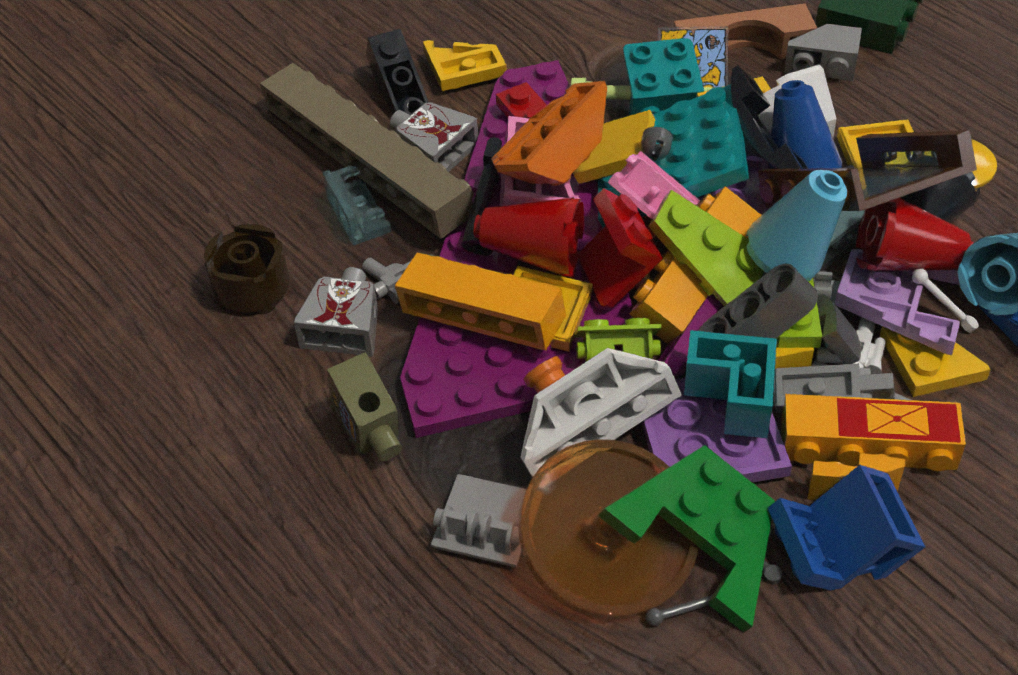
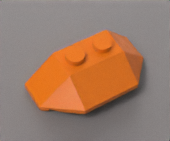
[491,81,607,186]

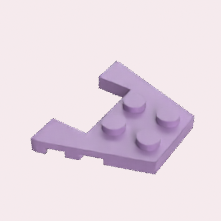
[835,249,960,355]

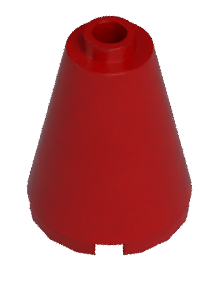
[856,191,974,271]
[473,198,584,277]

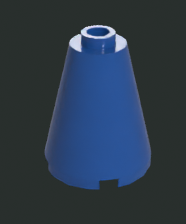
[768,80,842,169]

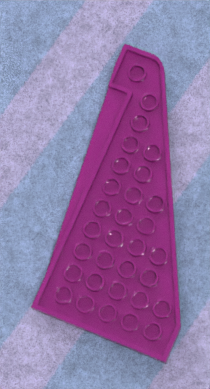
[400,60,634,438]

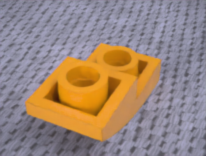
[807,453,905,501]

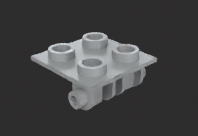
[431,474,541,568]

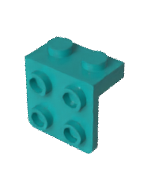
[623,38,704,116]

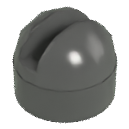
[641,127,673,161]

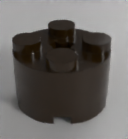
[204,224,290,314]

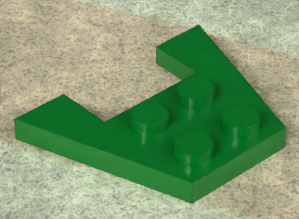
[597,445,775,632]

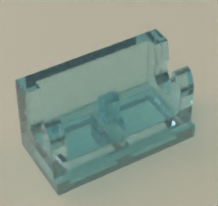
[322,166,391,246]

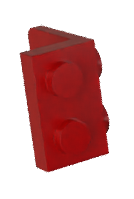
[579,188,663,309]

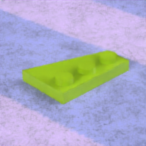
[648,190,764,306]

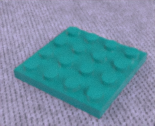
[598,84,749,228]

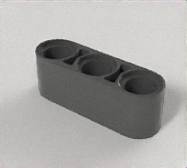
[699,263,818,339]

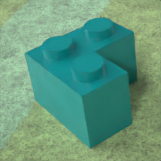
[684,330,777,438]

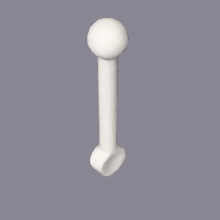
[912,268,979,333]

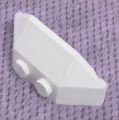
[520,348,682,489]

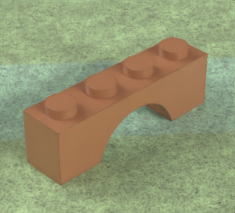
[673,3,817,60]

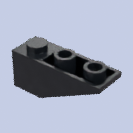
[366,29,429,115]

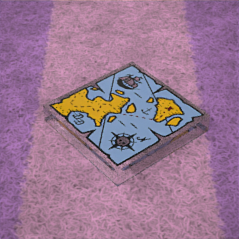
[657,26,728,87]

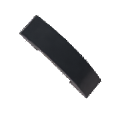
[731,65,809,169]

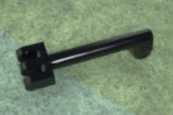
[461,137,502,256]

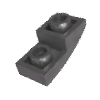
[817,294,861,364]

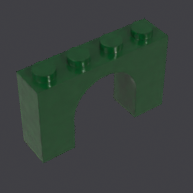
[815,0,923,54]

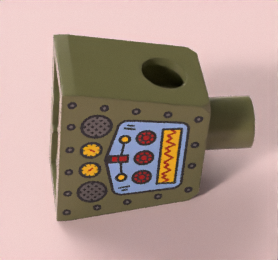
[327,352,402,461]

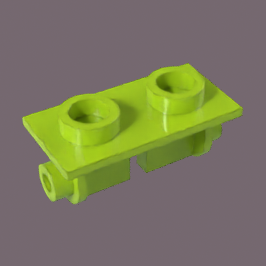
[574,318,661,362]

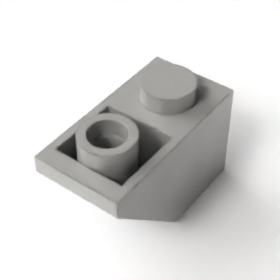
[784,24,862,81]

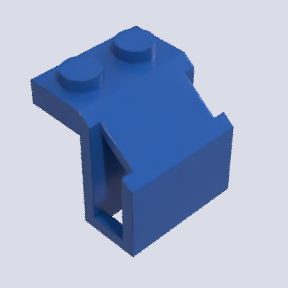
[768,465,925,591]

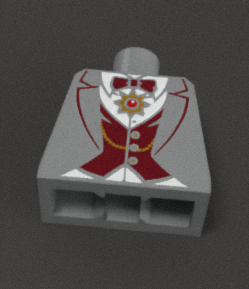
[390,102,478,172]
[294,267,378,357]

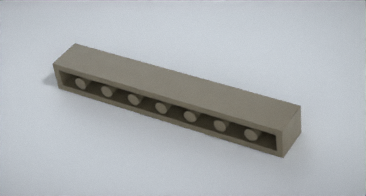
[260,63,474,239]

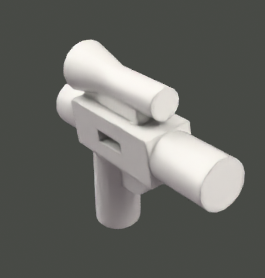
[816,317,886,374]

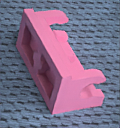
[608,151,701,219]

